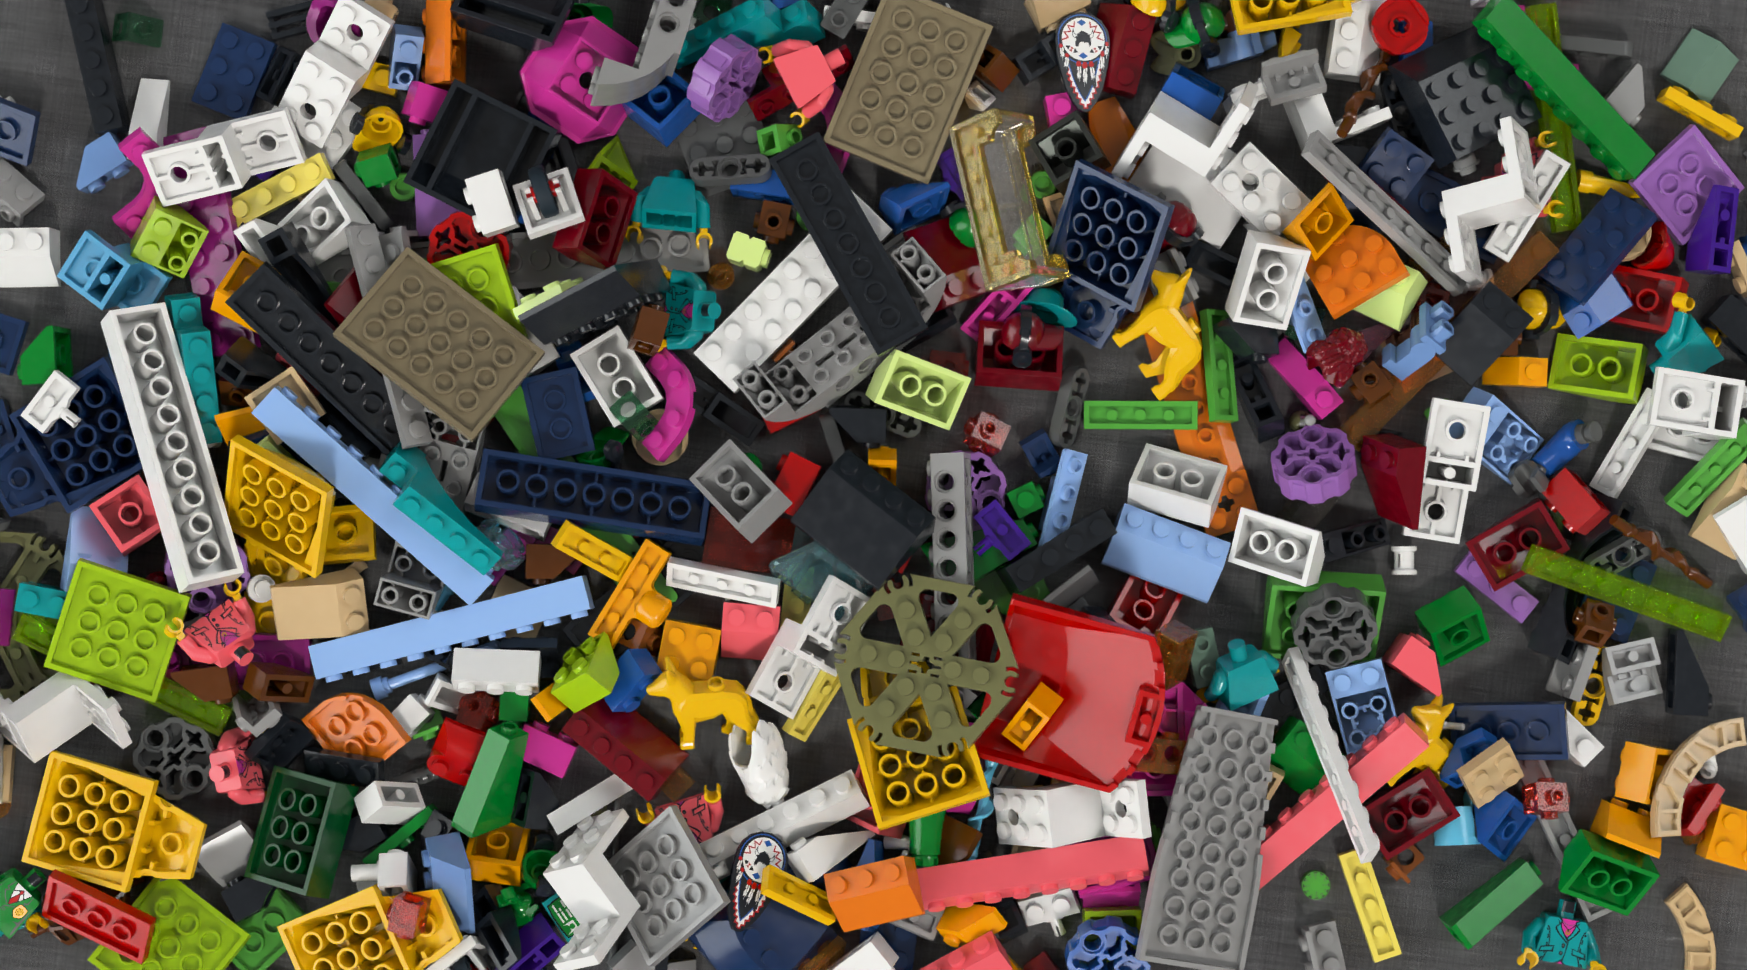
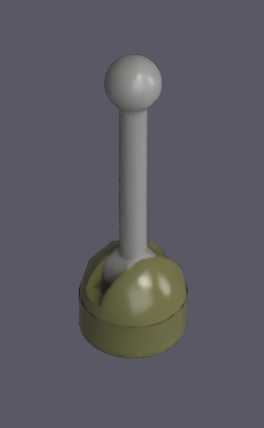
[1288,410,1316,432]

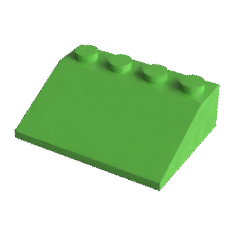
[1262,571,1386,663]

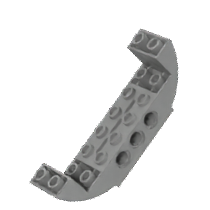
[588,0,697,106]
[733,236,947,422]
[373,406,486,620]

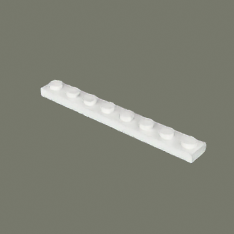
[1281,647,1380,864]

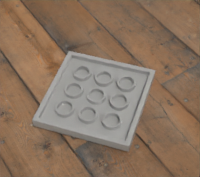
[608,805,731,967]

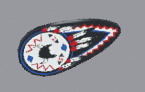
[1054,12,1110,113]
[727,831,788,932]

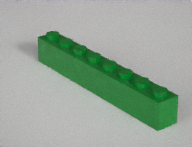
[1471,0,1655,181]

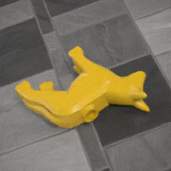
[1112,268,1203,401]
[646,656,759,750]
[1387,693,1454,789]

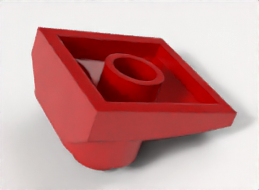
[426,717,487,787]

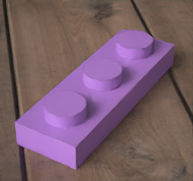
[1453,550,1539,624]

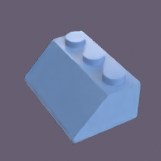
[421,832,475,934]

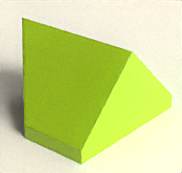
[588,135,639,190]

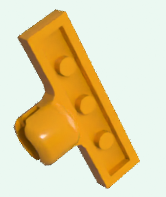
[588,538,672,649]

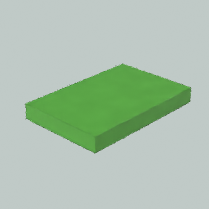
[232,887,306,970]

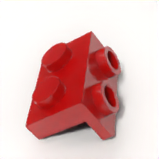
[1681,777,1725,836]

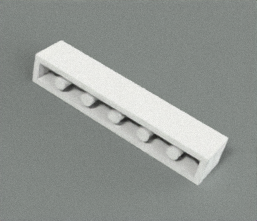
[699,769,870,880]

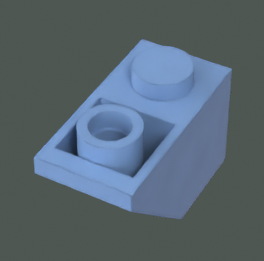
[388,24,424,90]
[76,132,134,194]

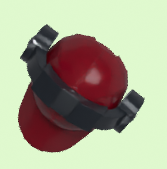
[1157,192,1204,253]
[1001,304,1063,368]

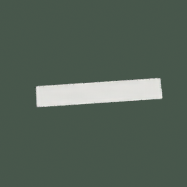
[546,774,633,835]

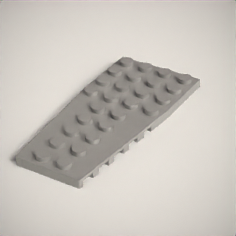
[1135,705,1278,970]

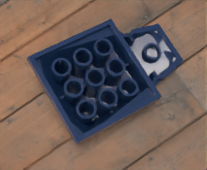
[1044,159,1175,349]
[0,357,143,517]
[689,857,854,970]

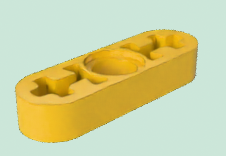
[1570,646,1606,726]

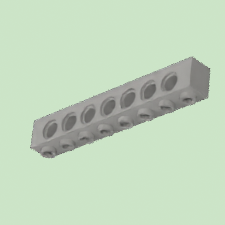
[927,452,976,678]

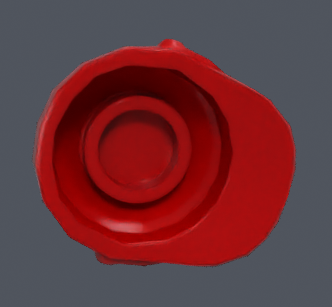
[1630,221,1675,272]

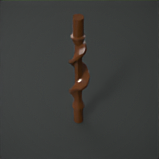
[1336,50,1392,138]
[1609,514,1713,589]

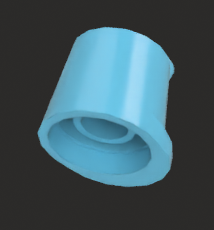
[1434,792,1481,846]

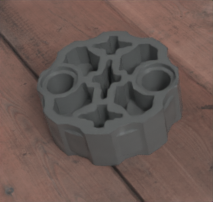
[1290,583,1378,669]
[133,715,218,800]

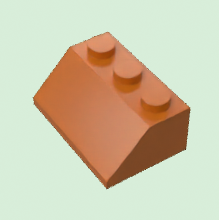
[421,0,467,90]
[823,855,925,932]

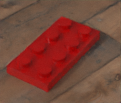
[41,869,157,965]

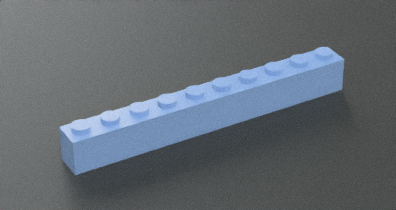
[251,385,495,606]
[308,575,595,683]

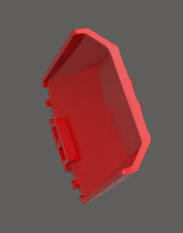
[975,593,1165,793]

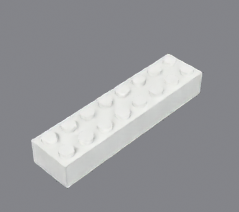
[694,191,892,394]

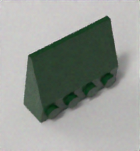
[244,765,359,899]

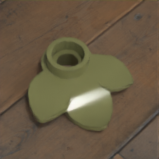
[1150,30,1202,75]

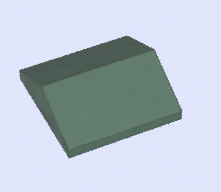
[1660,28,1739,103]

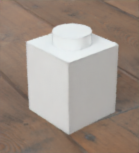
[392,693,435,737]

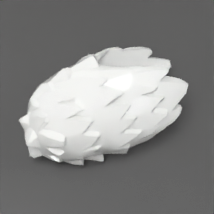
[728,719,790,810]

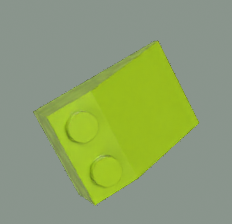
[1547,333,1649,405]

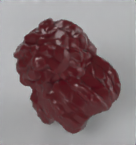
[1306,327,1368,388]

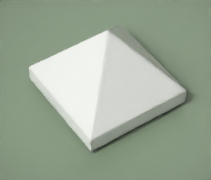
[964,80,996,112]

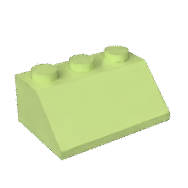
[1352,265,1428,332]
[865,349,972,430]

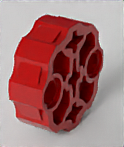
[426,210,513,272]

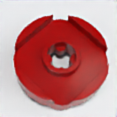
[1370,0,1429,56]

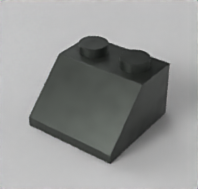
[1028,110,1111,196]

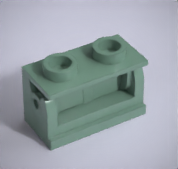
[1181,626,1219,689]

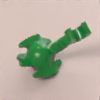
[496,883,539,927]

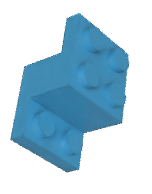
[57,229,173,310]

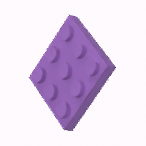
[1628,124,1745,245]

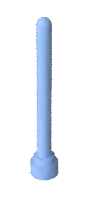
[369,640,500,701]

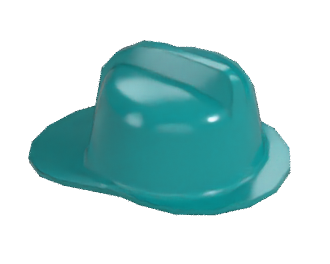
[1014,287,1077,328]

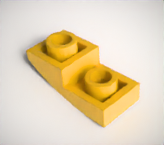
[1278,25,1302,57]

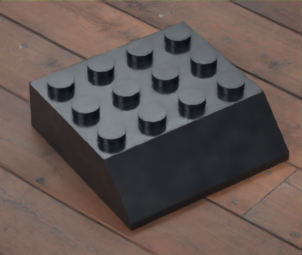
[450,0,576,52]
[1388,26,1542,169]
[403,79,562,234]
[518,259,672,347]

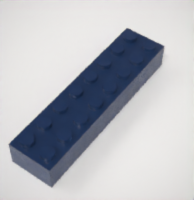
[474,448,710,546]

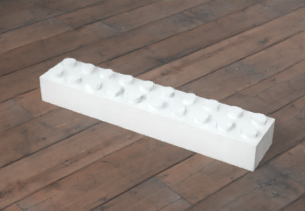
[100,302,244,593]

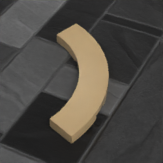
[1650,717,1747,838]
[1664,882,1716,970]

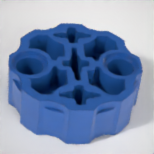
[1064,915,1151,970]

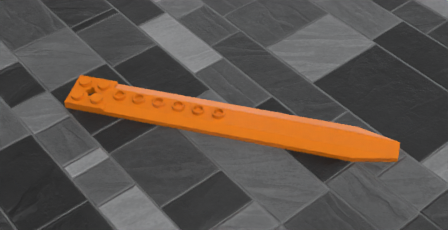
[1088,97,1258,537]

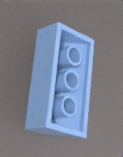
[1101,503,1231,603]

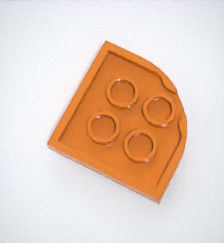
[1306,225,1410,320]
[301,692,412,786]

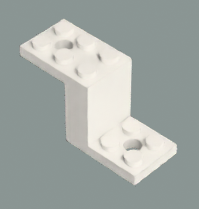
[1222,78,1393,151]
[1111,81,1259,179]
[1440,116,1541,286]
[1646,367,1747,441]
[0,672,133,763]
[993,778,1152,848]
[543,808,640,970]

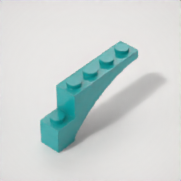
[676,0,826,69]
[164,292,222,444]
[379,442,504,575]

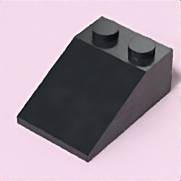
[1435,281,1534,386]

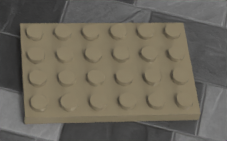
[823,0,993,184]
[333,247,545,442]

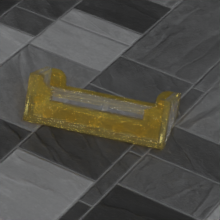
[948,108,1070,292]

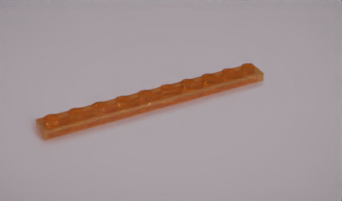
[1339,231,1560,451]

